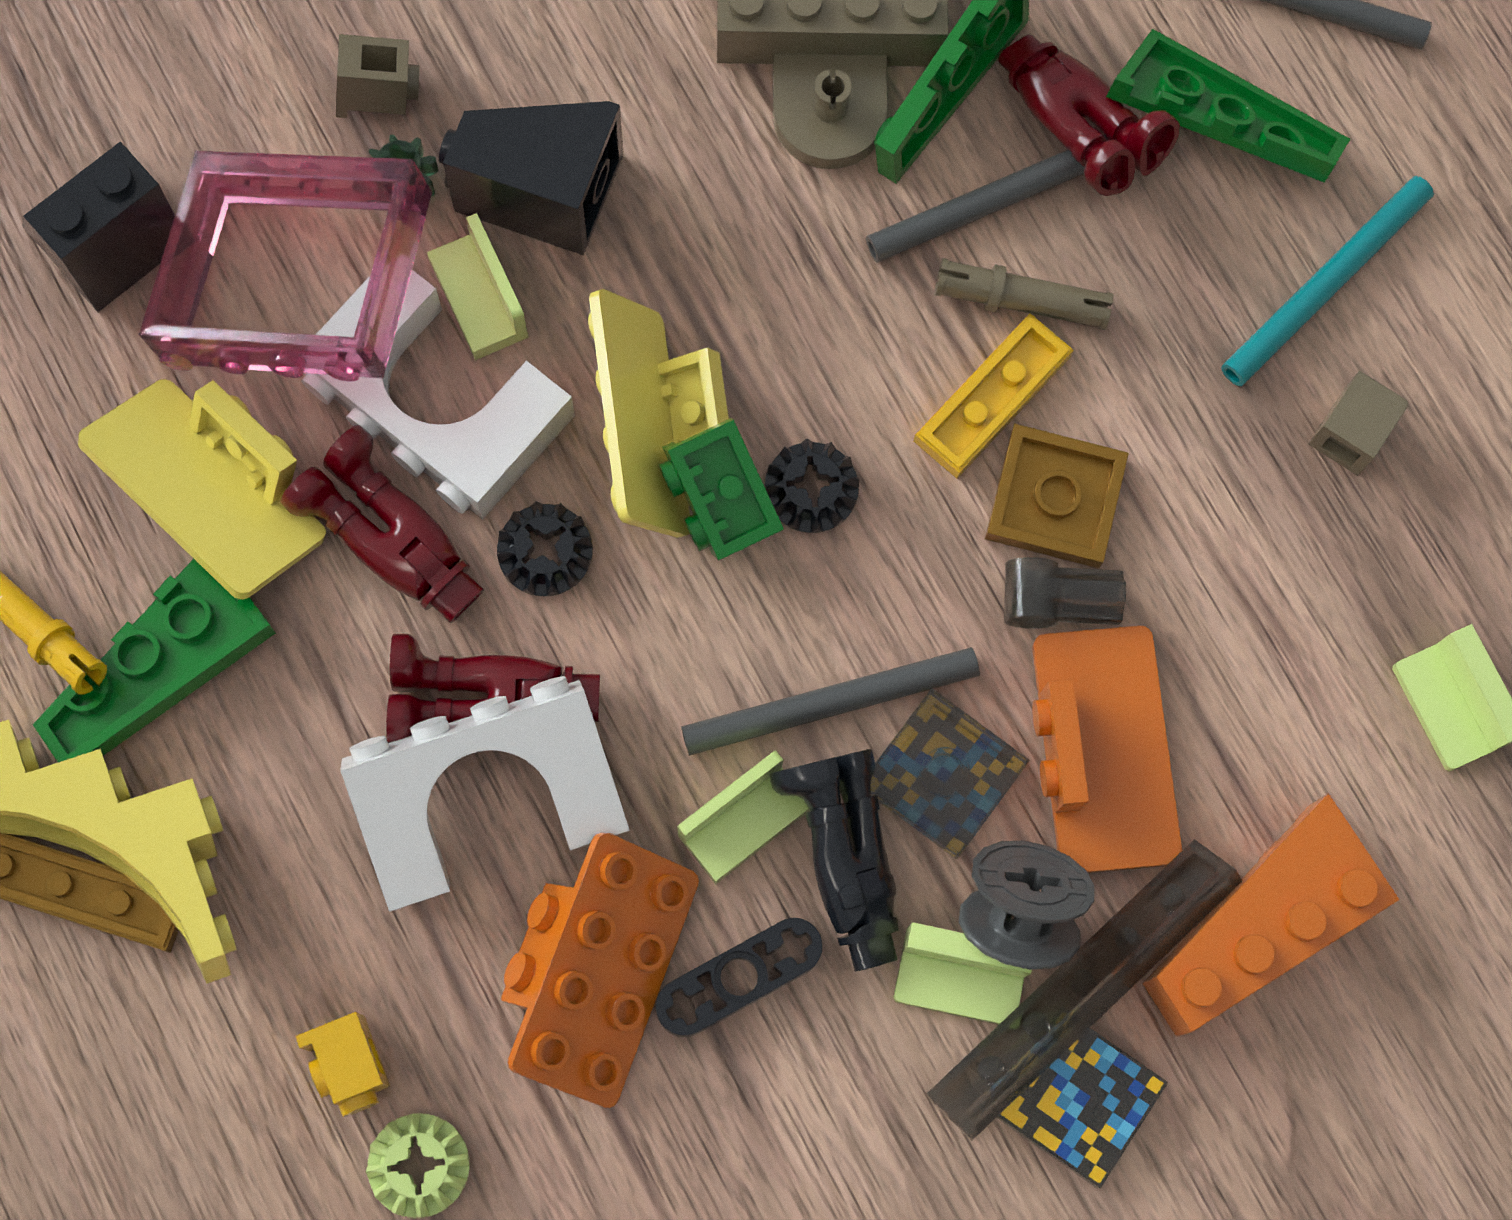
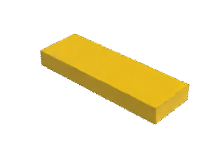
[913,313,1074,479]

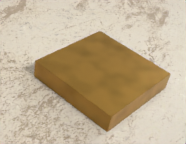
[985,423,1129,569]

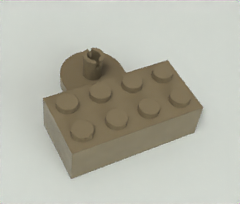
[717,0,948,169]

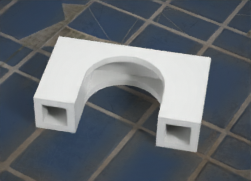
[296,253,575,520]
[340,676,630,912]

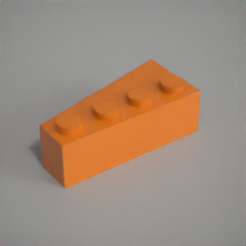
[1142,793,1400,1037]

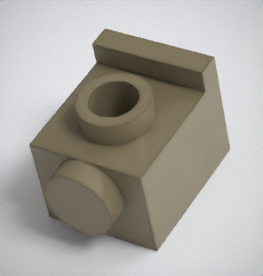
[336,34,419,118]

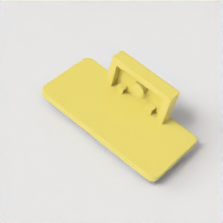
[588,289,729,538]
[78,379,326,600]

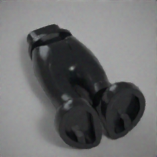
[769,749,899,972]

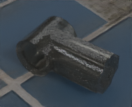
[1004,557,1126,629]

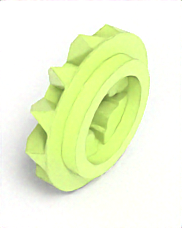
[366,1113,470,1218]

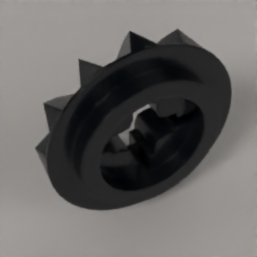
[765,438,859,533]
[497,501,593,596]

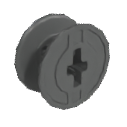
[959,841,1095,970]

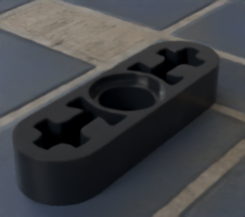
[656,918,822,1037]

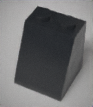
[439,101,623,256]
[23,141,189,313]

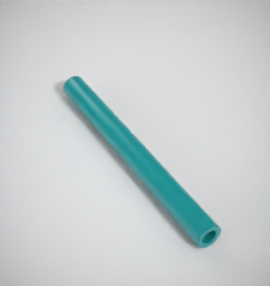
[1221,176,1434,387]

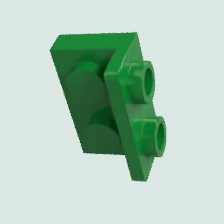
[659,418,784,561]

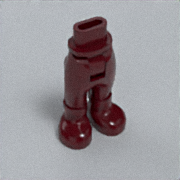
[998,34,1180,196]
[280,425,484,623]
[386,634,600,743]

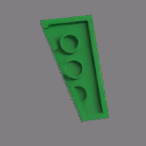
[874,0,1029,184]
[1106,29,1350,183]
[32,558,276,762]

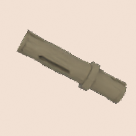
[934,258,1113,330]

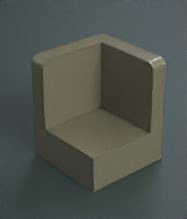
[1308,370,1408,476]

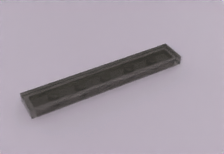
[927,839,1242,1141]

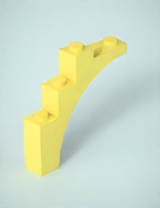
[0,719,237,984]

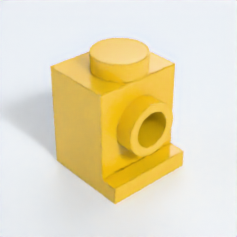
[295,1012,390,1117]

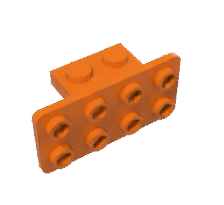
[1032,626,1183,873]
[500,833,699,1108]

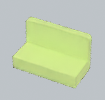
[427,213,529,360]
[1392,624,1512,771]
[678,750,810,884]
[893,922,1032,1027]

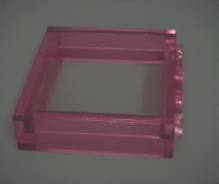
[139,151,432,382]

